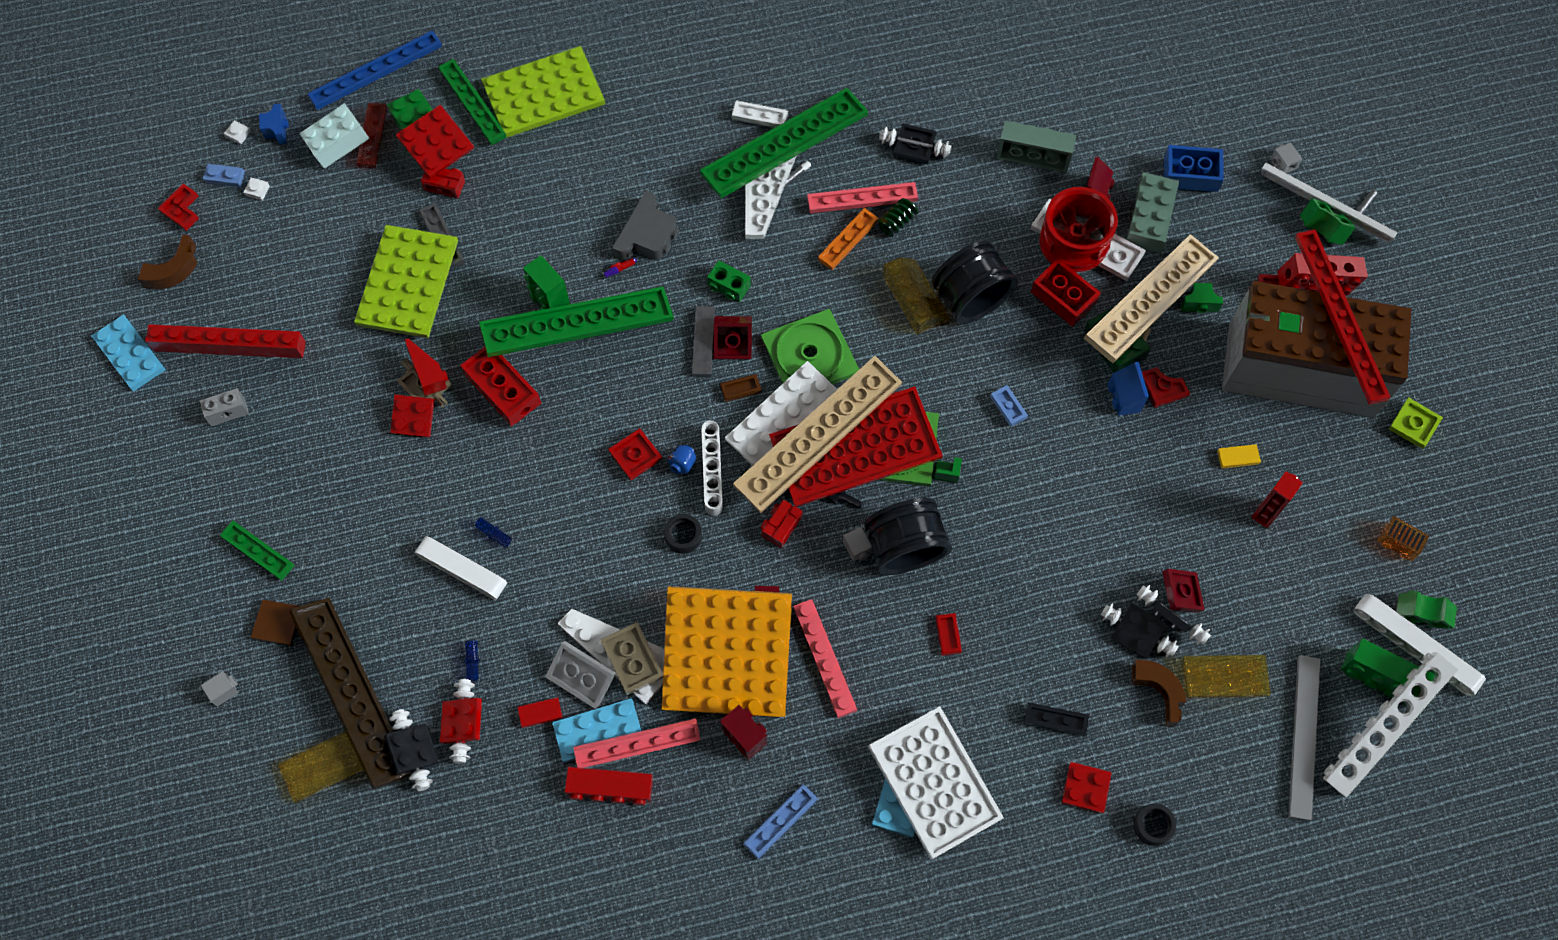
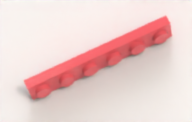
[807,182,918,214]
[793,599,857,718]
[573,719,700,768]

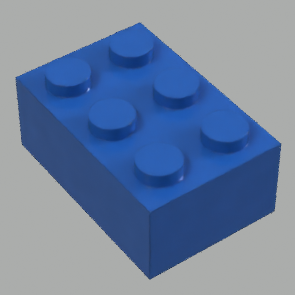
[1164,145,1224,192]

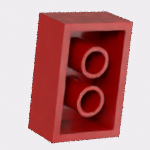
[1030,258,1101,327]

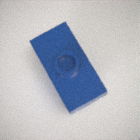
[259,104,289,145]

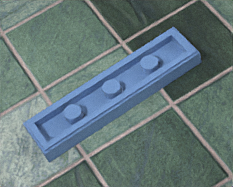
[743,784,818,859]

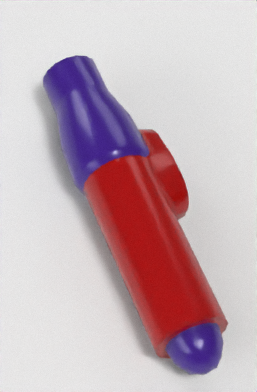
[603,258,637,278]

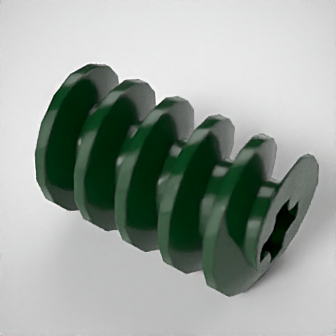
[878,198,919,237]

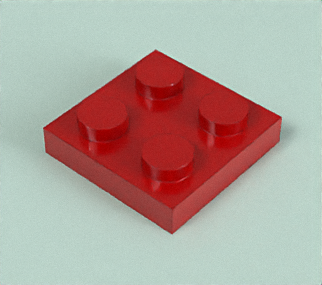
[390,394,434,437]
[608,428,663,481]
[1061,762,1112,814]

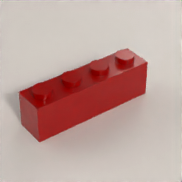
[1251,471,1303,529]
[565,767,653,806]

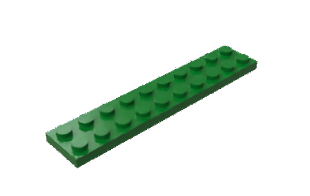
[700,88,868,199]
[479,286,674,357]

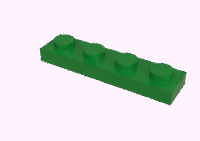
[220,520,295,581]

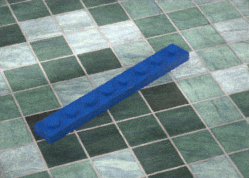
[307,30,442,110]

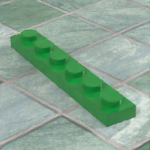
[438,59,507,146]

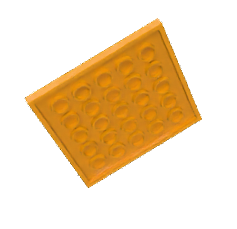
[662,586,792,717]

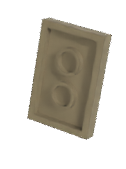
[600,622,664,695]

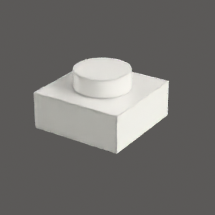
[224,120,251,145]
[244,178,270,201]

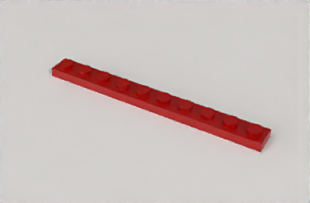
[1295,230,1391,405]

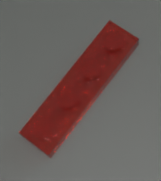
[356,103,387,168]

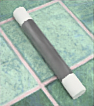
[784,161,811,188]

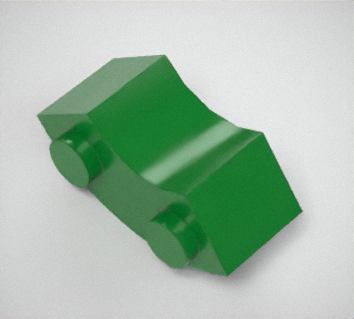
[1300,198,1355,245]
[1396,590,1457,629]

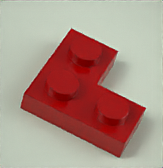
[157,183,199,231]

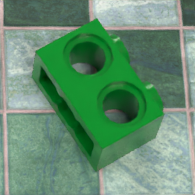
[707,260,751,303]

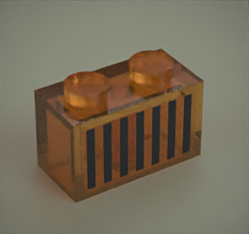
[1377,516,1430,561]

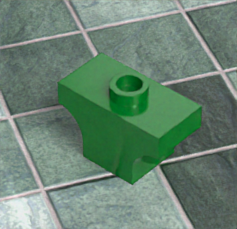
[1181,283,1223,313]

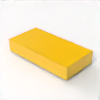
[1217,444,1261,469]

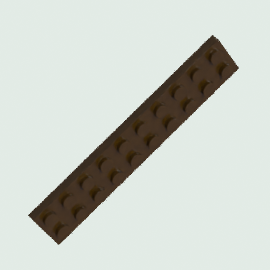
[290,597,413,790]

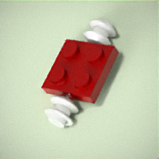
[440,679,482,764]

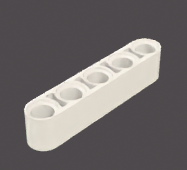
[702,421,723,516]
[414,536,507,600]

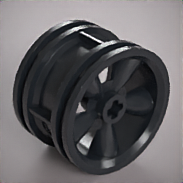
[931,241,1018,324]
[864,498,952,575]

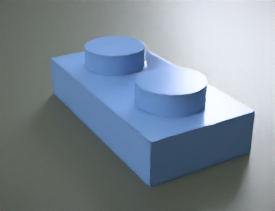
[203,164,245,187]
[990,385,1028,427]

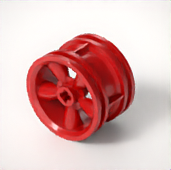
[1039,187,1118,272]

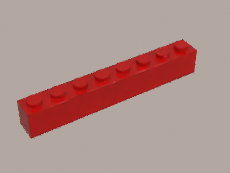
[145,324,306,359]

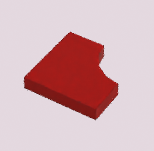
[1142,367,1190,408]

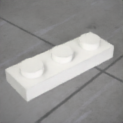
[732,101,788,128]

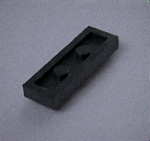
[1024,702,1089,737]

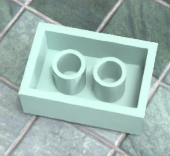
[299,103,369,169]

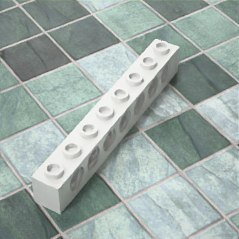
[1323,652,1458,798]

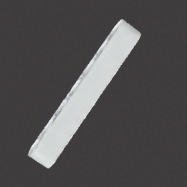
[1353,594,1486,697]

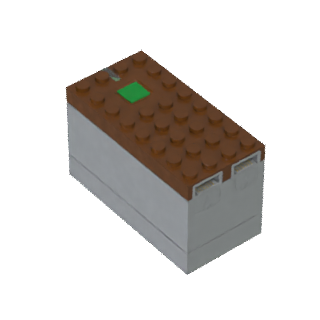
[1222,281,1412,418]

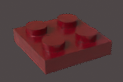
[1162,569,1205,613]

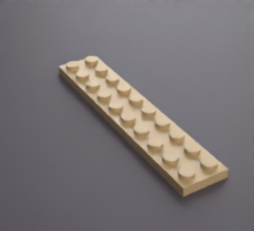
[1084,234,1219,363]
[733,356,902,513]

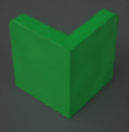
[934,457,962,483]

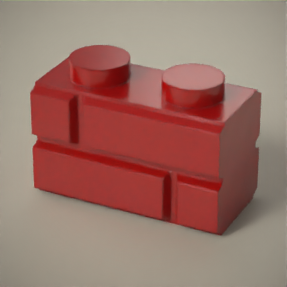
[421,168,465,198]
[760,500,803,548]

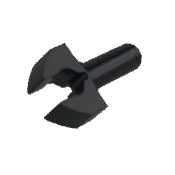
[828,491,863,509]

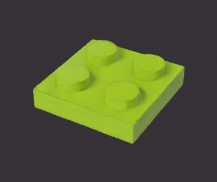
[1389,397,1443,449]

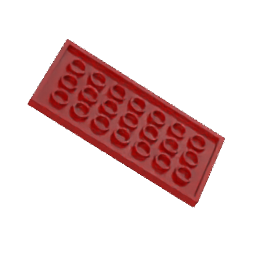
[769,386,943,507]

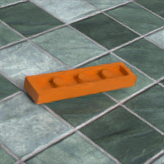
[818,208,879,270]

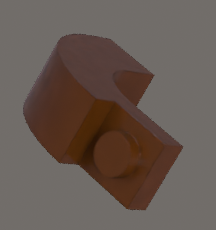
[138,234,198,289]
[1131,660,1186,727]

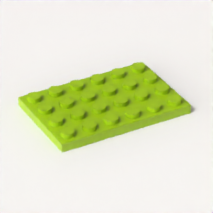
[481,46,605,137]
[354,225,458,338]

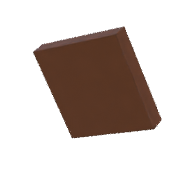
[251,599,300,646]

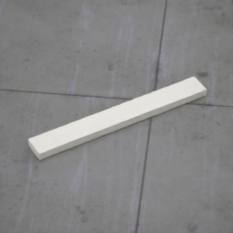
[1261,163,1397,243]

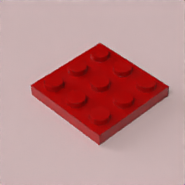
[396,104,474,179]

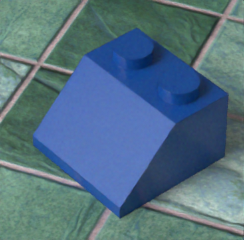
[1107,362,1149,416]

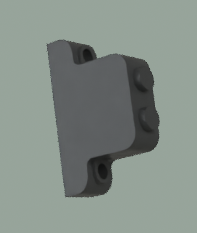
[612,191,679,261]

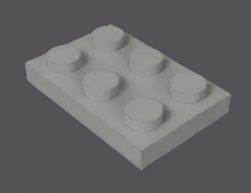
[545,641,616,709]

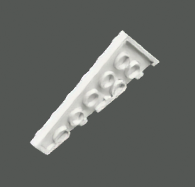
[745,156,796,239]
[558,609,665,705]

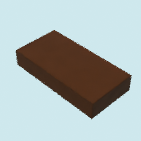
[720,374,762,403]

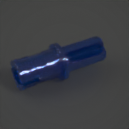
[475,517,513,548]
[464,640,480,682]

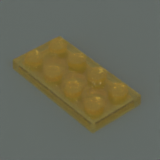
[1182,655,1271,698]
[278,731,363,803]

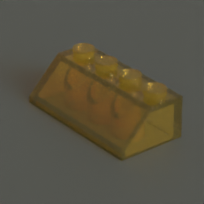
[882,257,950,334]

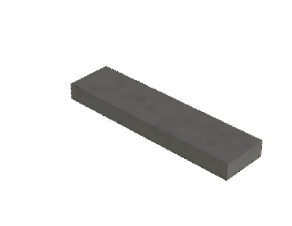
[419,203,465,269]
[692,306,715,377]

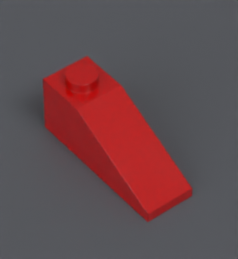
[405,338,449,396]

